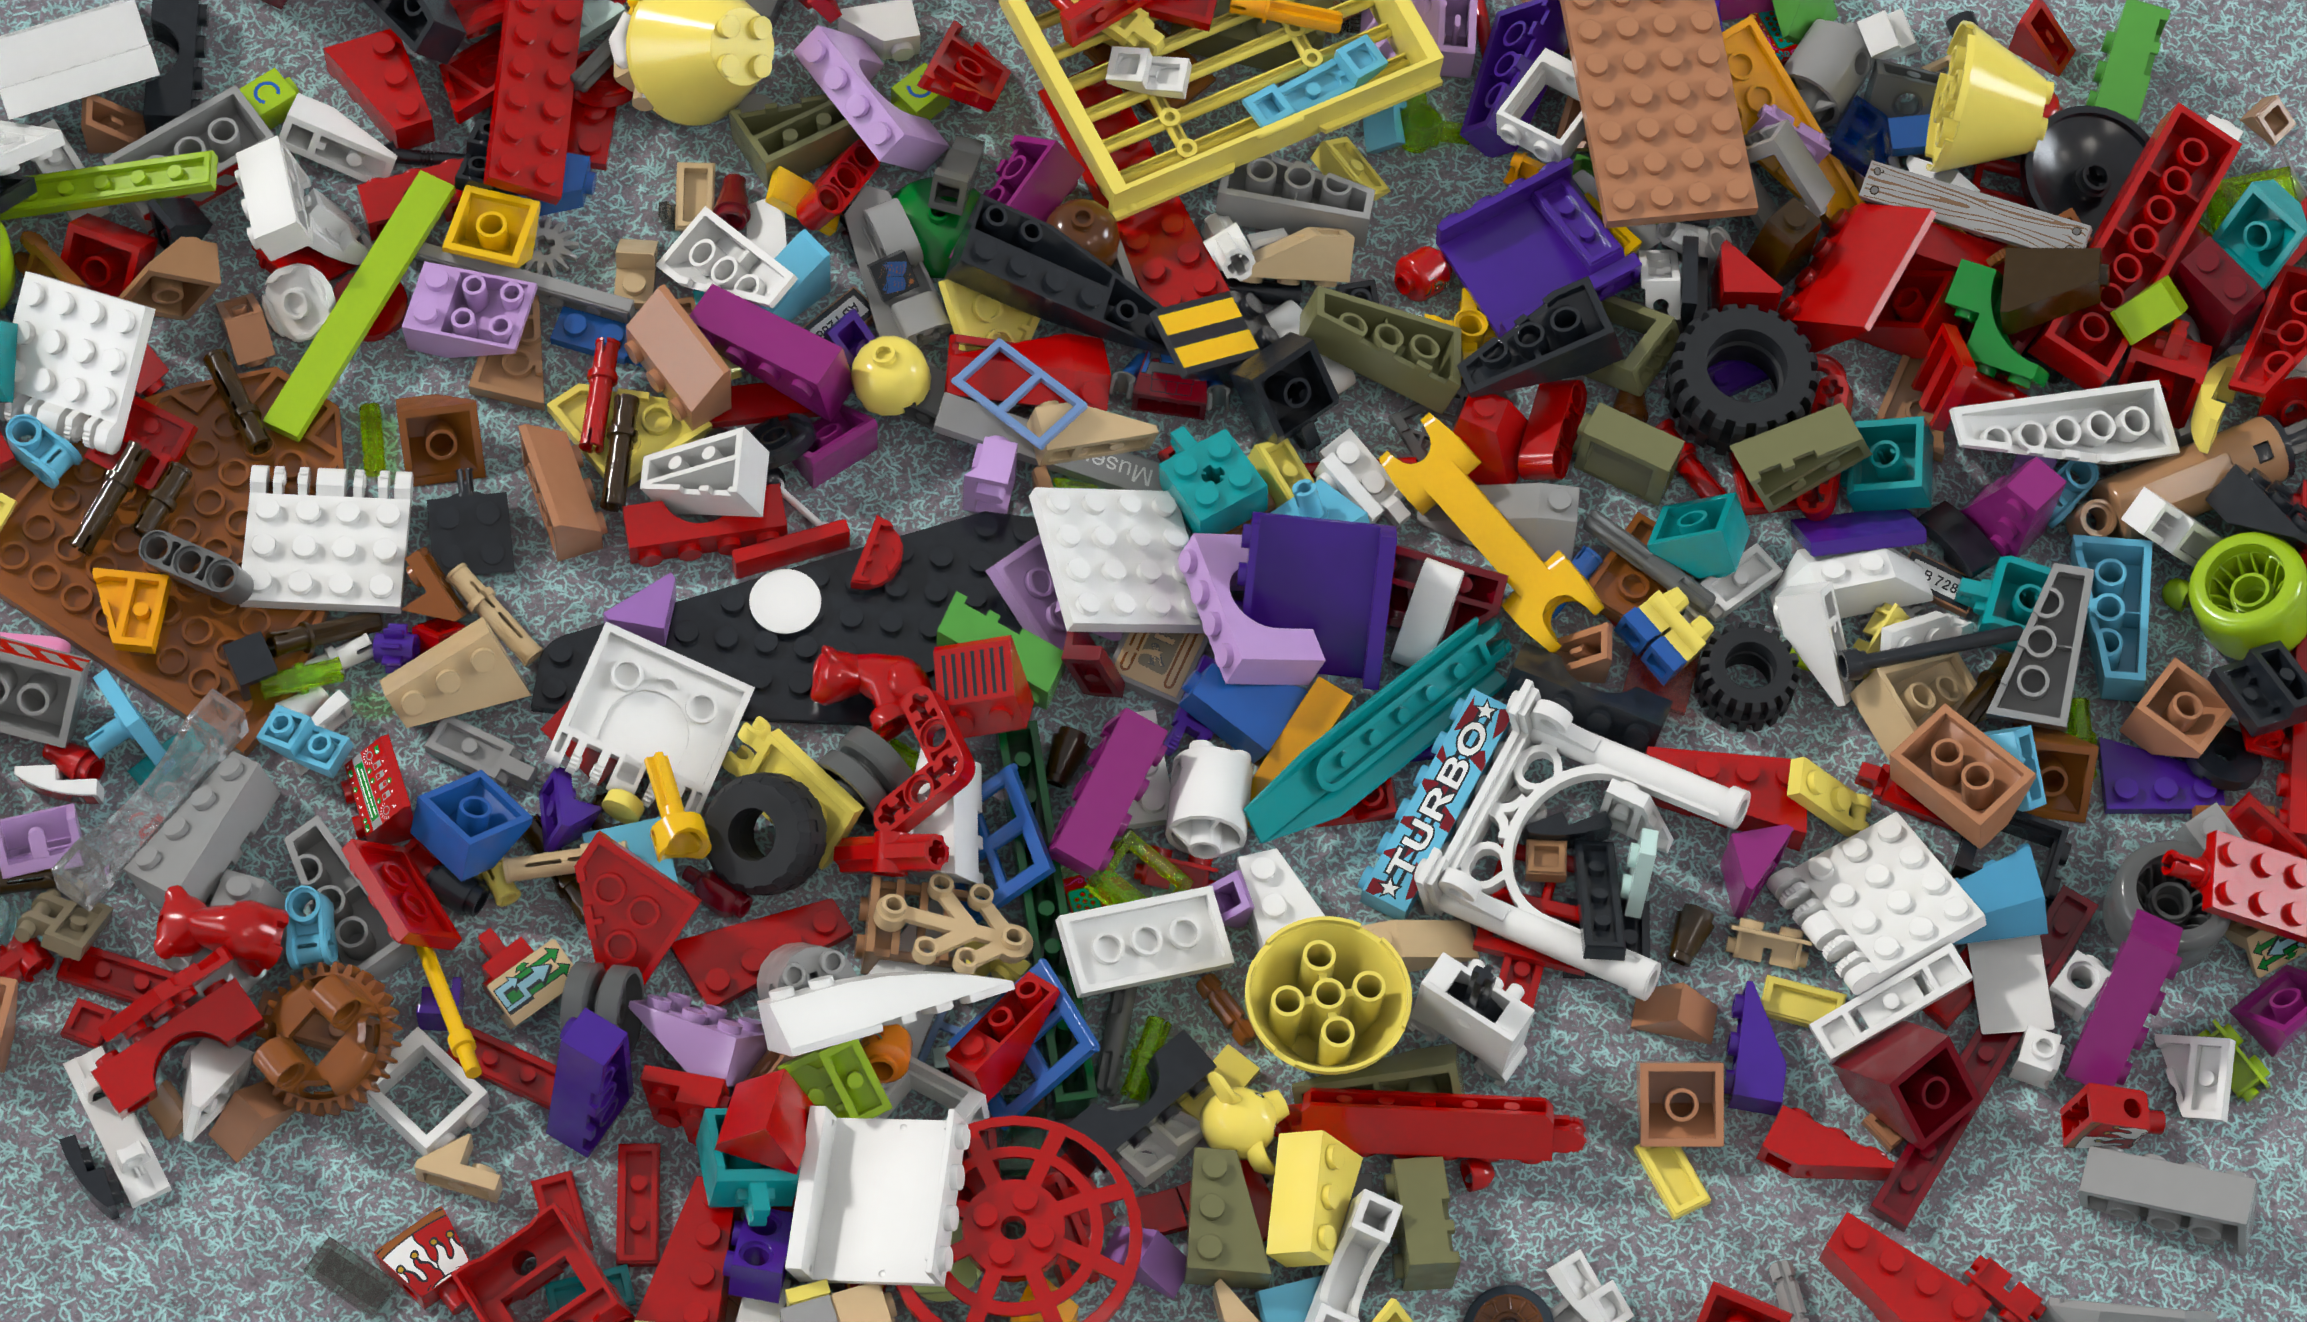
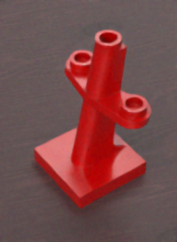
[1911,322,2031,432]

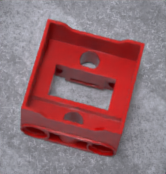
[451,1203,635,1322]

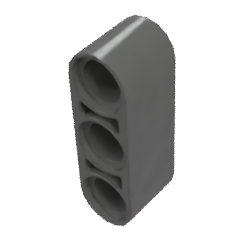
[138,530,254,605]

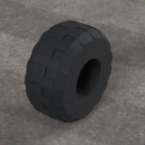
[704,772,827,896]

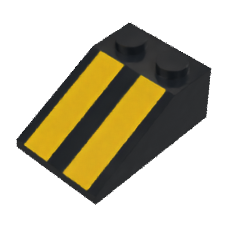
[1149,291,1280,381]

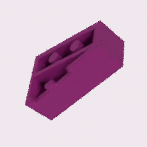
[1959,457,2067,558]

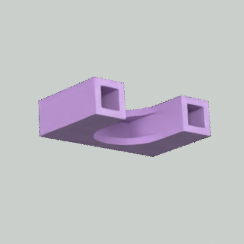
[793,25,950,172]
[1178,533,1326,685]

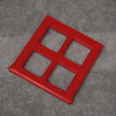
[1473,843,1618,976]

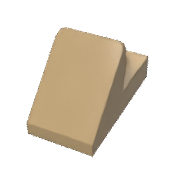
[614,239,659,309]
[414,1134,503,1203]

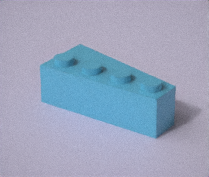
[2070,535,2153,702]

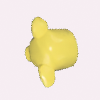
[1199,1072,1290,1175]

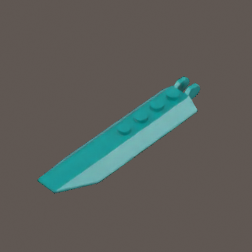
[1243,617,1512,844]

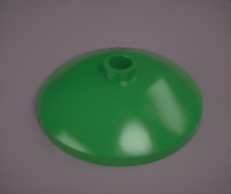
[892,177,981,278]

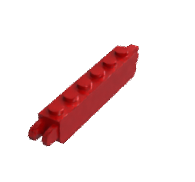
[1274,1087,1587,1164]

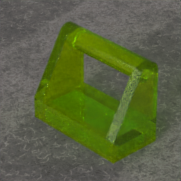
[1084,830,1194,906]

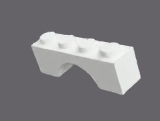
[1305,1189,1403,1322]

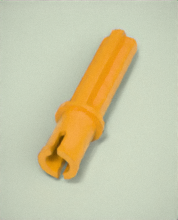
[1229,0,1343,34]

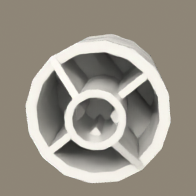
[1165,740,1253,859]

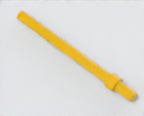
[415,946,482,1079]

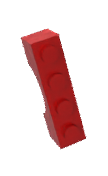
[622,483,788,567]
[91,978,265,1120]

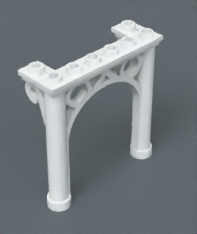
[1414,679,1751,1001]

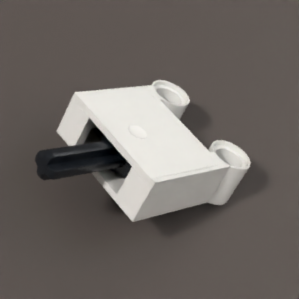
[1407,952,1535,1086]

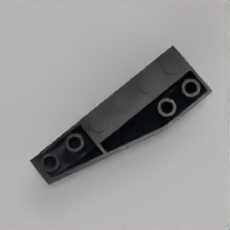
[945,194,1170,356]

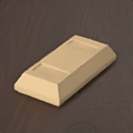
[675,162,716,231]

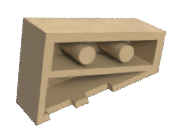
[379,617,532,728]

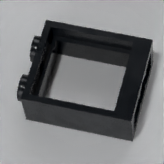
[1950,810,2072,902]

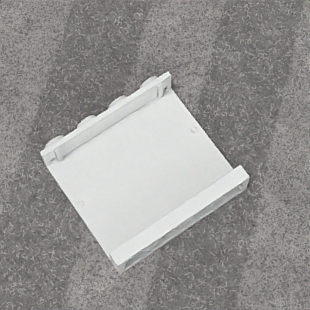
[785,1106,971,1287]

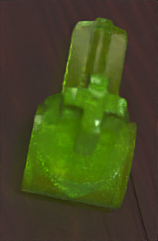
[1401,92,1470,154]

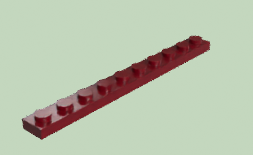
[1868,885,2099,1232]

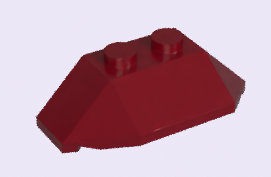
[1387,544,1509,640]

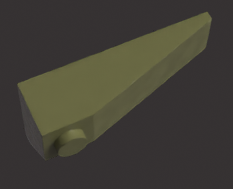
[1292,1043,1465,1104]

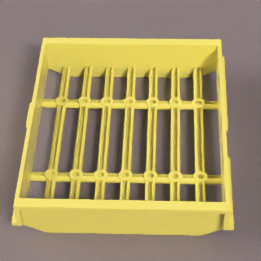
[998,0,1444,222]

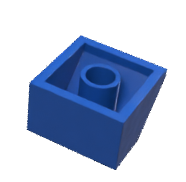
[410,770,533,882]

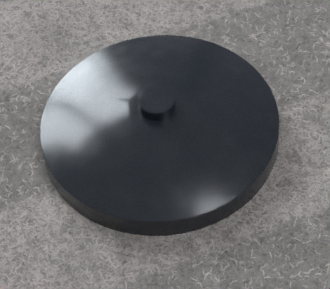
[2020,105,2150,248]

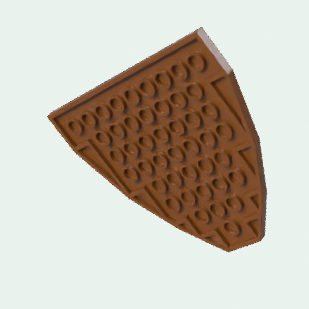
[0,366,347,757]

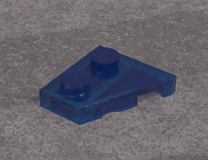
[1829,95,1891,177]

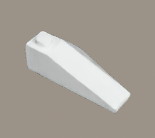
[656,206,798,309]

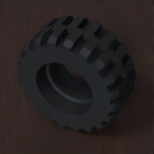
[1664,304,1820,456]

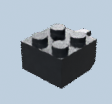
[1228,332,1339,452]

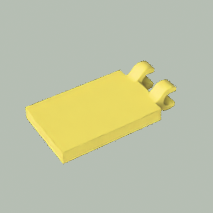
[722,716,864,870]

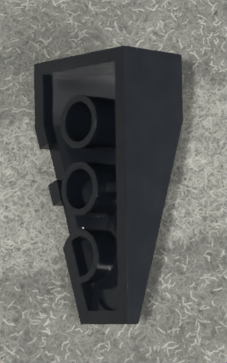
[1457,276,1624,398]

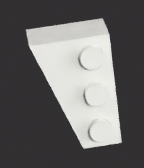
[234,135,313,261]
[640,427,770,517]
[908,748,984,885]
[1235,848,1325,953]

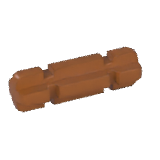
[1196,973,1257,1046]

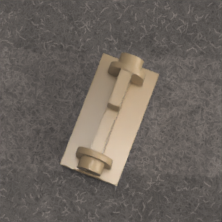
[1725,917,1812,971]

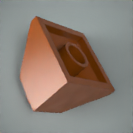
[396,394,486,487]
[2012,723,2099,823]

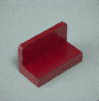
[1061,632,1125,698]

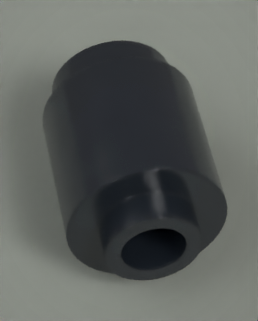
[426,864,490,917]

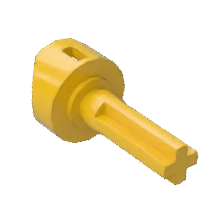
[644,752,712,863]

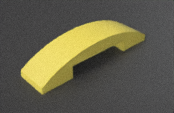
[2191,352,2243,454]

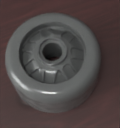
[2103,840,2232,972]

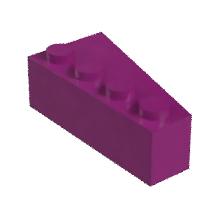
[949,135,1085,259]
[689,284,854,422]
[1047,707,1168,879]
[2064,908,2183,1086]

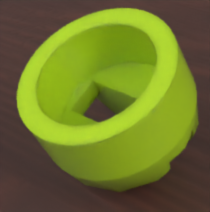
[2161,578,2190,612]

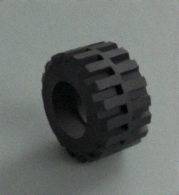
[1694,622,1800,732]

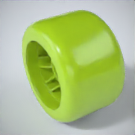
[2189,532,2307,660]

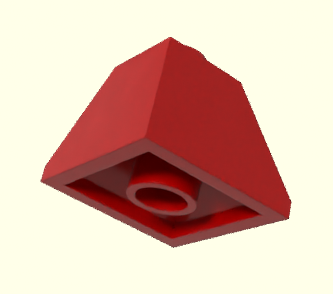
[1453,393,1528,485]

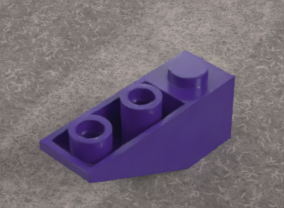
[1724,981,1787,1116]

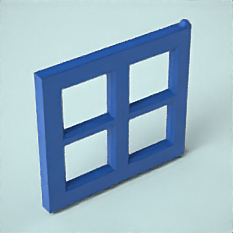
[954,763,1056,924]
[948,958,1101,1131]

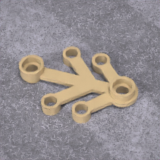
[873,873,1033,975]

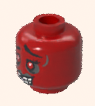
[1394,246,1452,302]

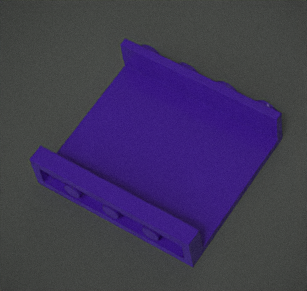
[1436,157,1642,338]
[1235,512,1397,690]

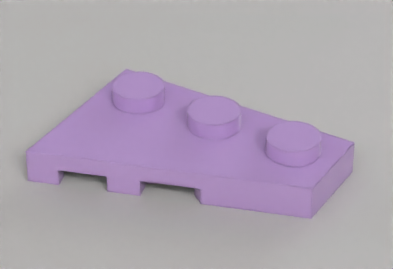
[985,534,1067,650]

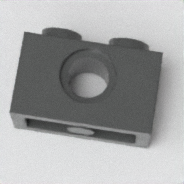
[1863,59,1940,122]

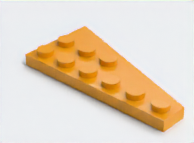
[1722,15,1865,228]

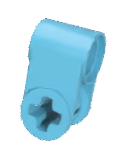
[5,414,83,489]
[2048,460,2099,529]
[285,885,338,970]

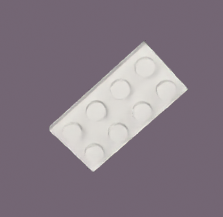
[1055,886,1235,998]

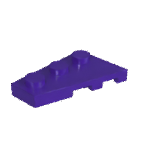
[2096,737,2225,814]

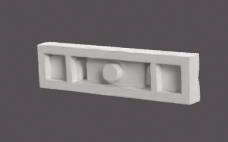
[1809,942,1973,1062]
[63,1046,172,1209]

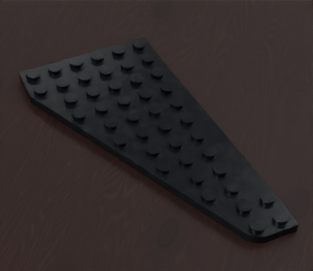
[531,511,1039,729]

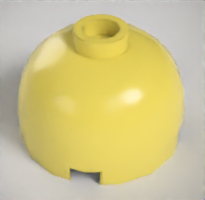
[851,336,931,416]

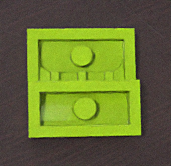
[777,1039,893,1119]

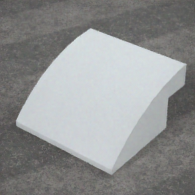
[0,0,160,120]

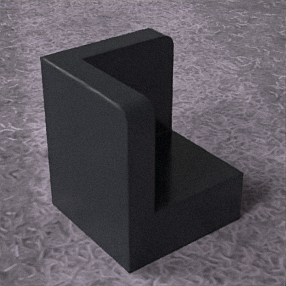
[223,631,278,702]

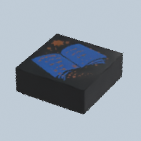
[867,249,919,302]

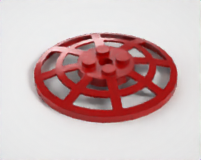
[895,1115,1143,1322]

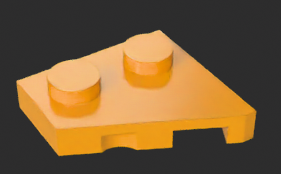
[92,568,172,654]

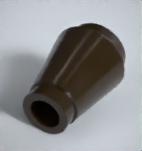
[1046,726,1090,789]
[1667,903,1715,967]

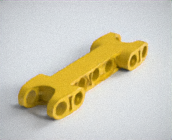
[1379,412,1604,653]

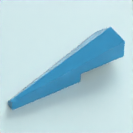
[1846,843,2048,957]

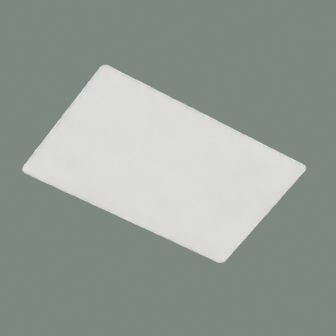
[1967,935,2055,1034]

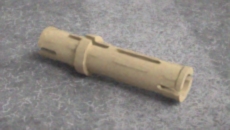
[445,562,544,667]
[503,840,629,884]

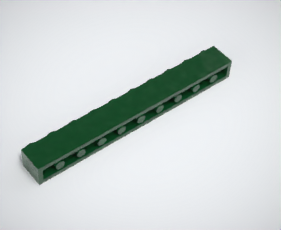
[995,720,1098,1120]

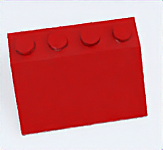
[1778,203,1937,353]

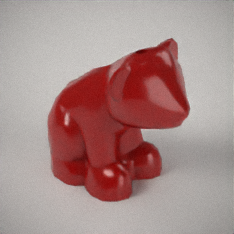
[810,645,933,742]
[154,885,289,978]

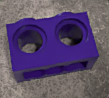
[723,1209,793,1304]

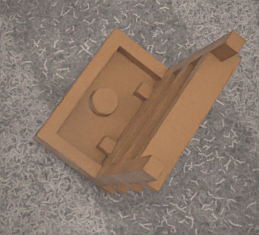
[854,876,969,974]

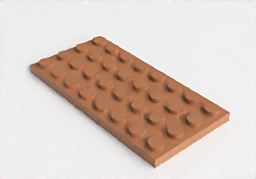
[1560,0,1759,228]

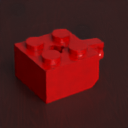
[2114,318,2213,429]

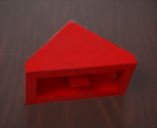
[2008,0,2076,77]

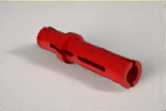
[578,337,621,454]

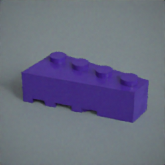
[1460,0,1568,158]
[546,1007,634,1158]

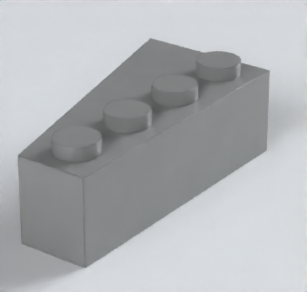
[1216,152,1375,248]
[1986,563,2094,732]
[123,751,280,908]
[284,815,418,981]
[2079,1145,2257,1256]

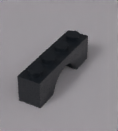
[143,0,209,135]
[1502,642,1673,754]
[1061,1029,1217,1178]

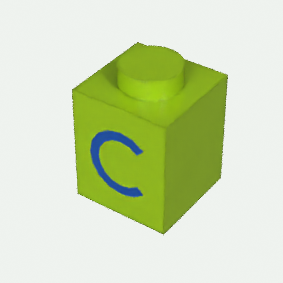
[891,62,950,120]
[239,67,300,130]

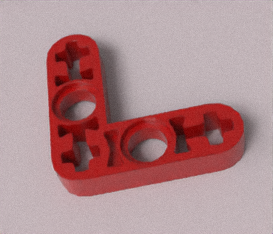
[873,686,976,833]

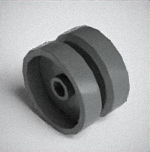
[817,725,913,830]
[560,961,645,1055]

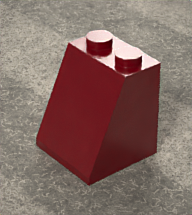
[2172,236,2266,363]
[1832,1020,1982,1150]

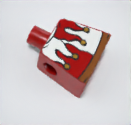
[2060,1083,2166,1149]
[374,1206,470,1315]

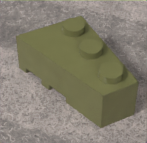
[729,94,861,190]
[1730,402,1872,513]
[1184,1147,1272,1290]
[1383,1156,1461,1291]

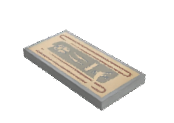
[1111,591,1232,709]

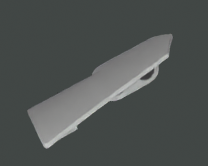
[844,185,953,347]

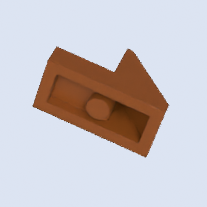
[401,546,469,621]

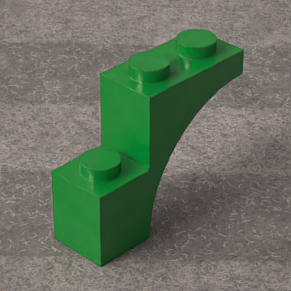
[1945,259,2050,390]

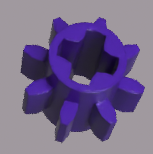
[373,623,420,673]

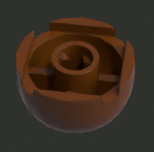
[1046,198,1120,267]

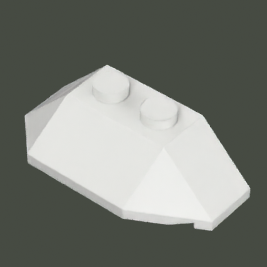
[1769,548,1933,630]

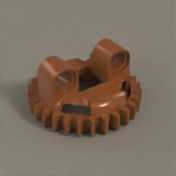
[253,961,403,1117]

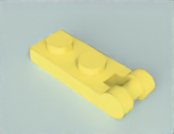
[1787,757,1872,837]

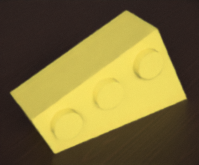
[1266,1130,1363,1268]

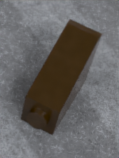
[1746,197,1822,287]
[2000,248,2110,334]

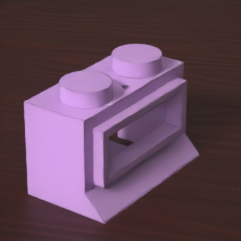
[962,435,1018,514]
[0,803,86,879]

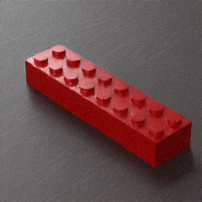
[2027,102,2242,390]

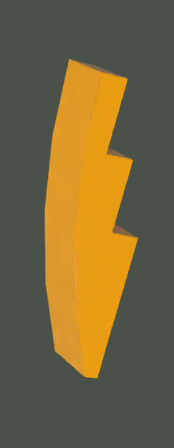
[1248,676,1353,829]

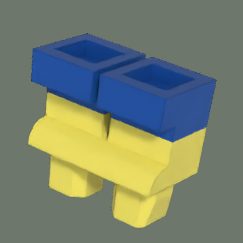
[1614,587,1715,686]

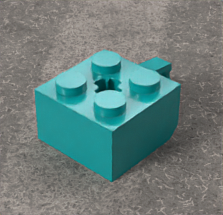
[1839,416,1934,512]
[1159,426,1268,534]
[1954,556,2052,653]
[696,1108,800,1226]

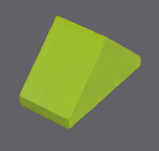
[2110,275,2189,345]

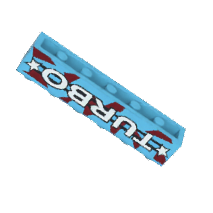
[1357,688,1511,920]

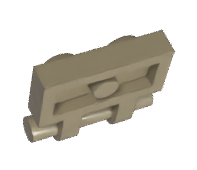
[14,888,114,961]

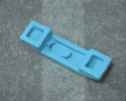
[1242,34,1388,128]

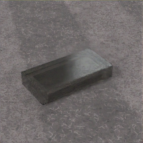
[303,1236,399,1319]

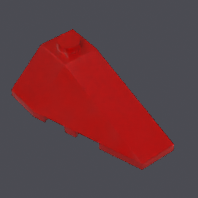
[2228,264,2307,398]
[944,333,1111,411]

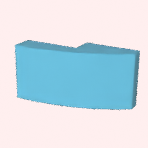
[1363,101,1408,154]
[256,705,354,779]
[1254,1276,1322,1322]

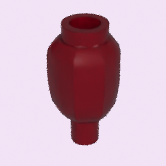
[682,865,753,919]

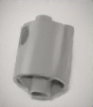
[1784,19,1876,127]
[757,942,857,1000]

